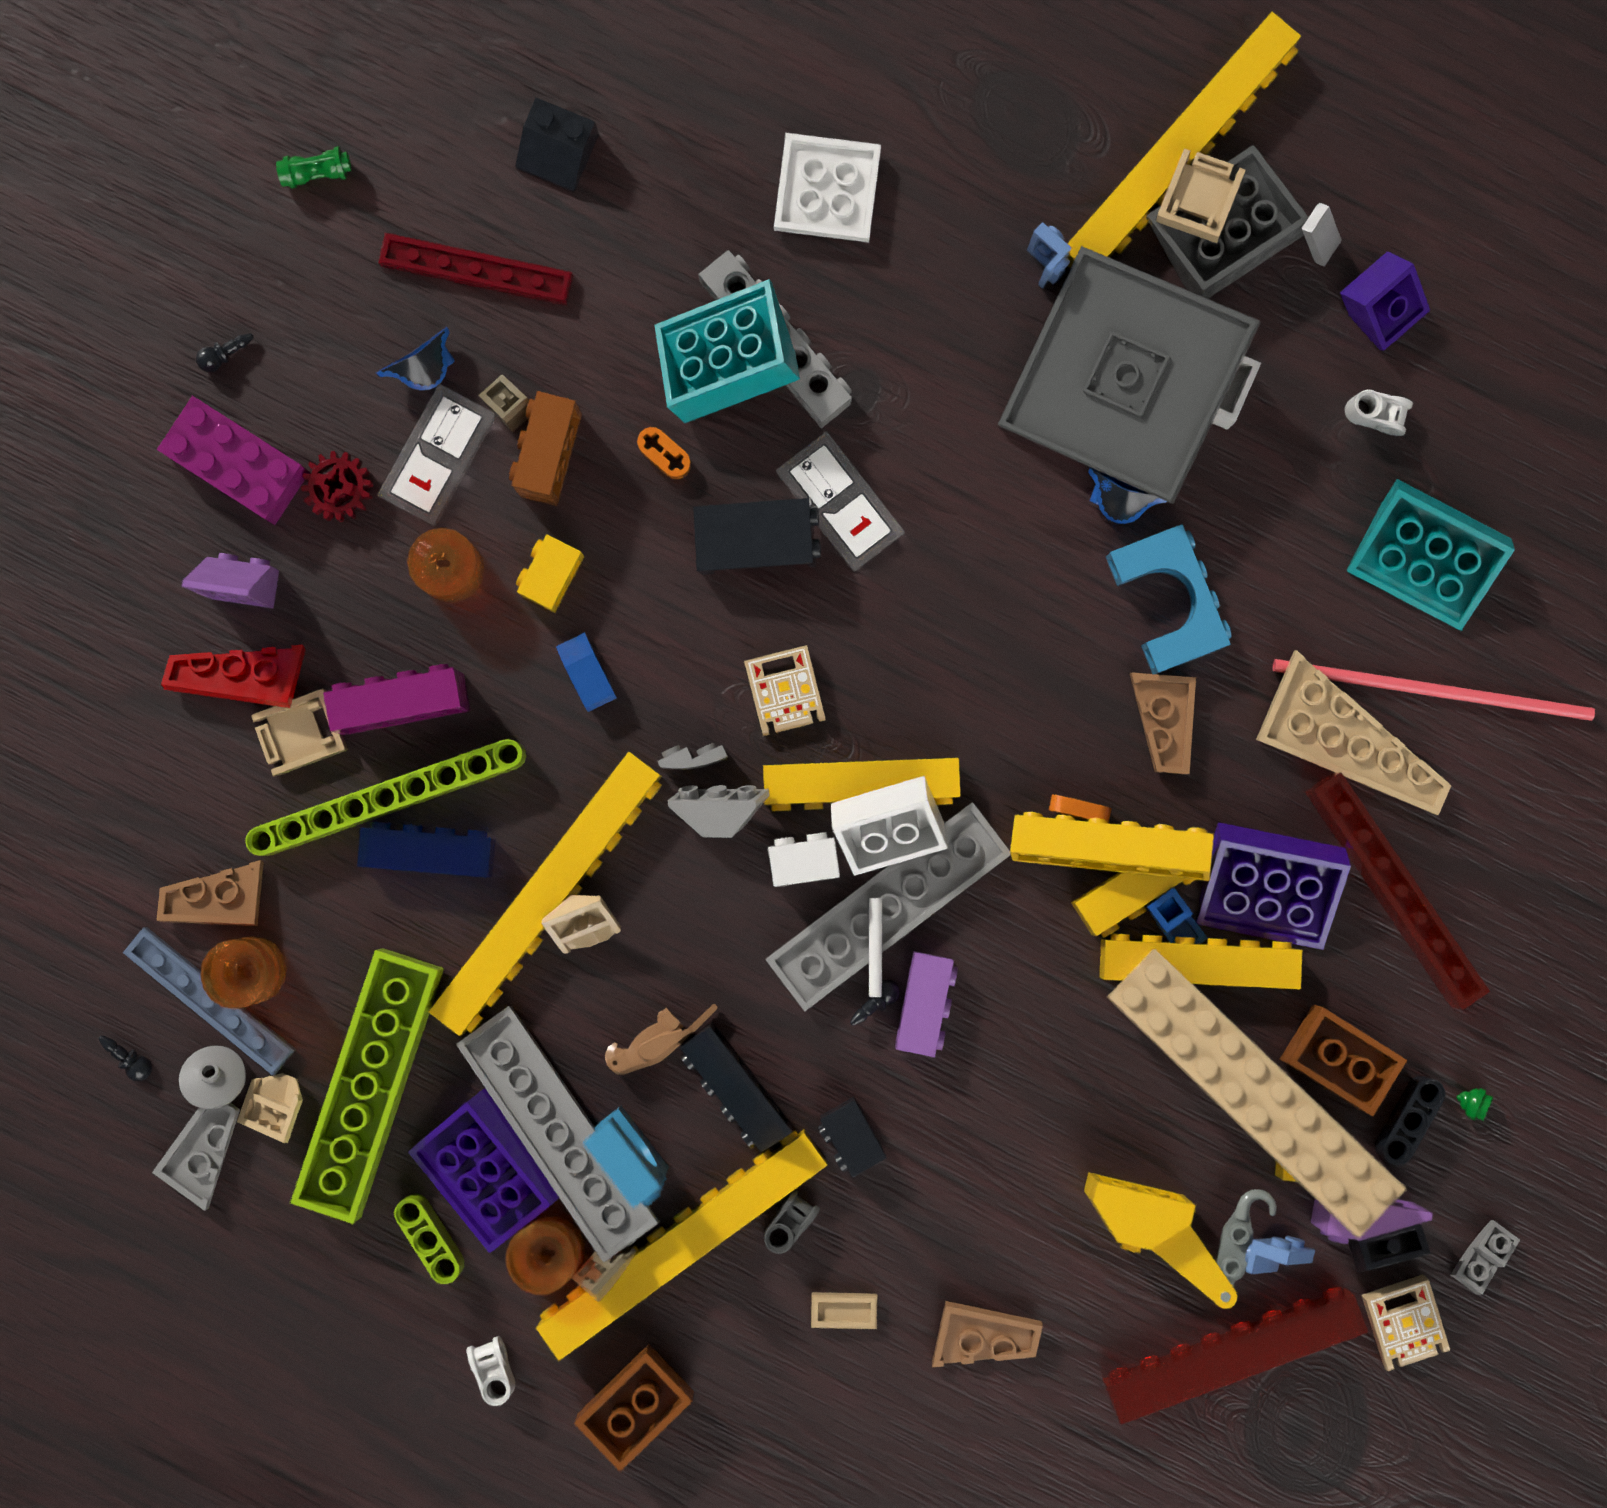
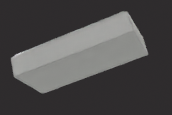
[1302,203,1342,267]

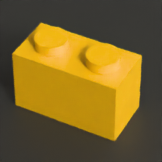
[516,534,584,613]

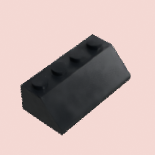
[680,1021,792,1152]

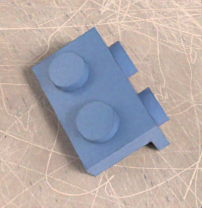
[1027,222,1071,289]
[1245,1236,1315,1274]

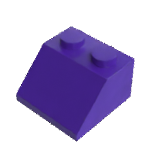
[1340,251,1430,351]

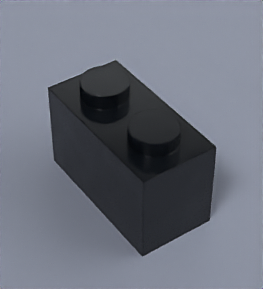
[818,1097,887,1178]
[1348,1223,1431,1272]

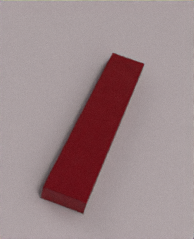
[378,233,573,306]

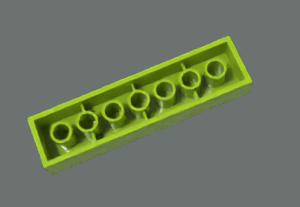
[290,948,445,1224]

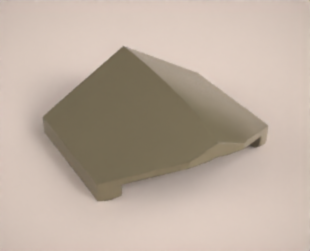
[571,1246,636,1302]

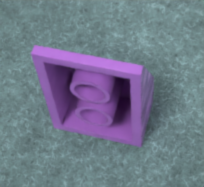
[182,553,279,608]
[1311,1199,1433,1244]

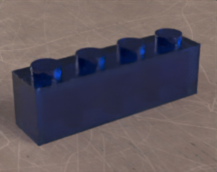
[357,822,496,878]

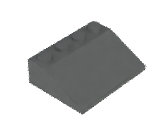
[1146,145,1309,299]

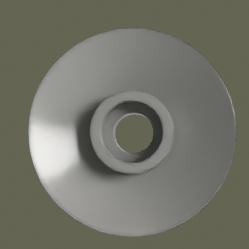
[179,1046,246,1109]

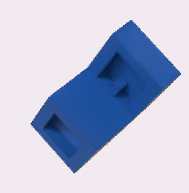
[556,632,617,712]
[1147,887,1208,944]

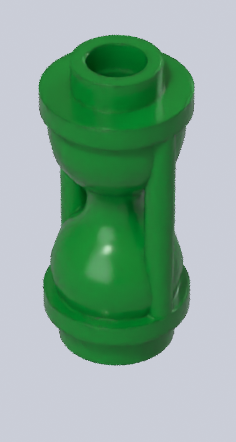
[276,146,352,189]

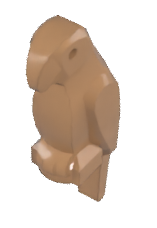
[605,1004,718,1075]

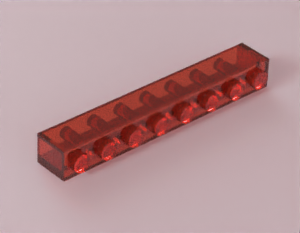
[1305,772,1490,1010]
[1102,1287,1368,1425]

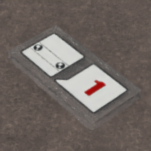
[377,384,497,527]
[776,431,905,572]

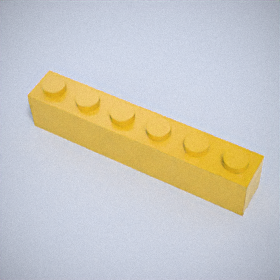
[763,758,960,811]
[1010,812,1214,881]
[1100,933,1302,989]

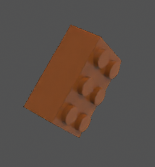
[509,391,582,506]
[1279,1005,1407,1116]
[574,1344,694,1472]

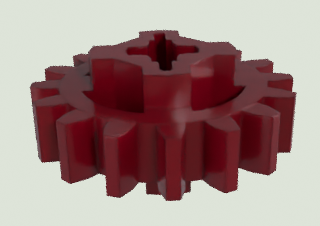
[301,451,374,522]

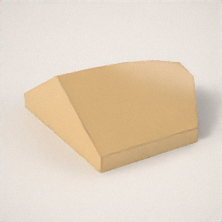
[542,895,621,954]
[237,1073,303,1143]

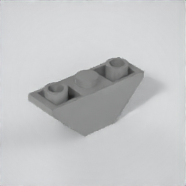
[667,785,770,838]

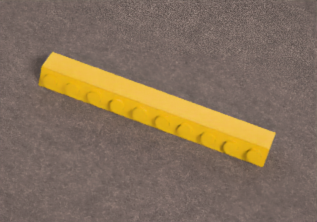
[1067,12,1301,268]
[429,752,662,1036]
[536,1129,827,1361]

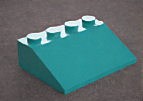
[654,279,800,423]
[1347,479,1515,631]

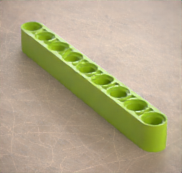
[245,739,526,856]

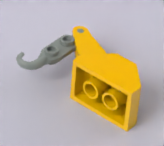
[1084,1172,1277,1309]

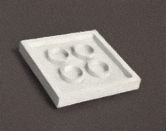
[774,133,881,242]

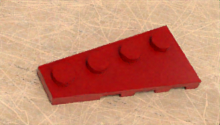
[161,645,306,708]

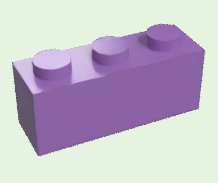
[895,951,958,1057]

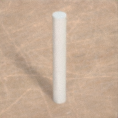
[869,898,882,997]

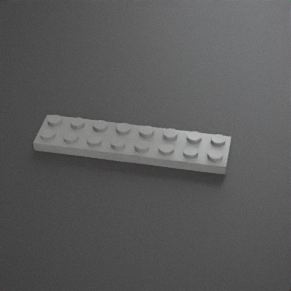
[765,802,1011,1011]
[456,1006,659,1263]

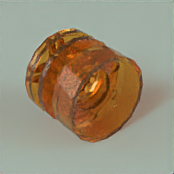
[407,528,484,603]
[200,936,287,1009]
[506,1216,585,1295]

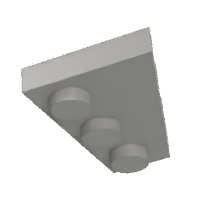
[152,1103,240,1211]

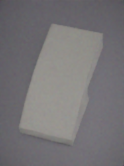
[657,743,728,770]
[1450,1220,1520,1295]

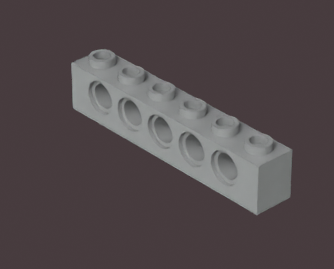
[699,250,852,428]

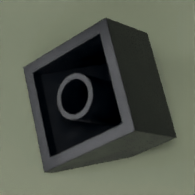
[515,98,599,192]

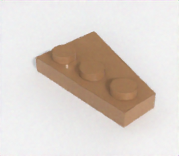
[1130,673,1196,775]
[157,860,264,926]
[932,1301,1043,1368]

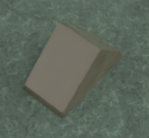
[479,374,529,432]

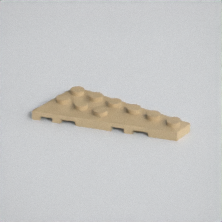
[1256,650,1451,815]

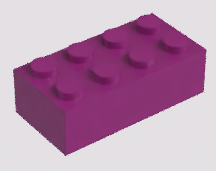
[157,396,310,525]
[323,664,471,735]

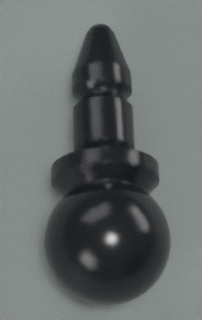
[196,333,254,372]
[850,979,900,1026]
[98,1035,152,1082]

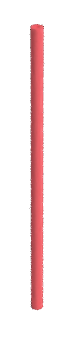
[1272,659,1595,721]

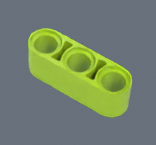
[394,1193,464,1284]

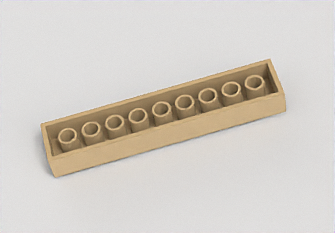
[1107,949,1406,1238]

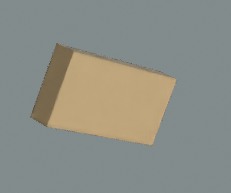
[811,1292,877,1329]

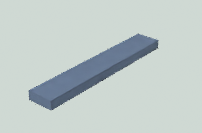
[123,927,296,1076]

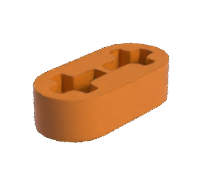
[637,427,691,479]
[1049,795,1112,824]

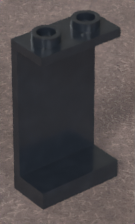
[693,498,821,575]

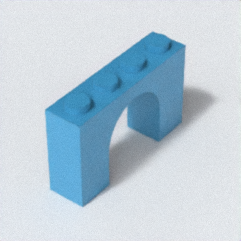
[1106,524,1232,674]
[583,1106,669,1208]

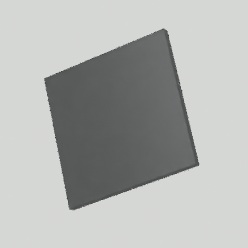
[998,246,1260,504]

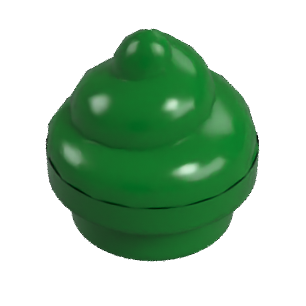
[1456,1088,1493,1121]

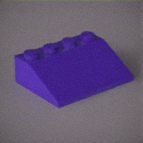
[1196,822,1351,950]
[408,1088,559,1253]

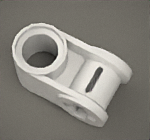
[1345,390,1413,436]
[467,1336,516,1406]

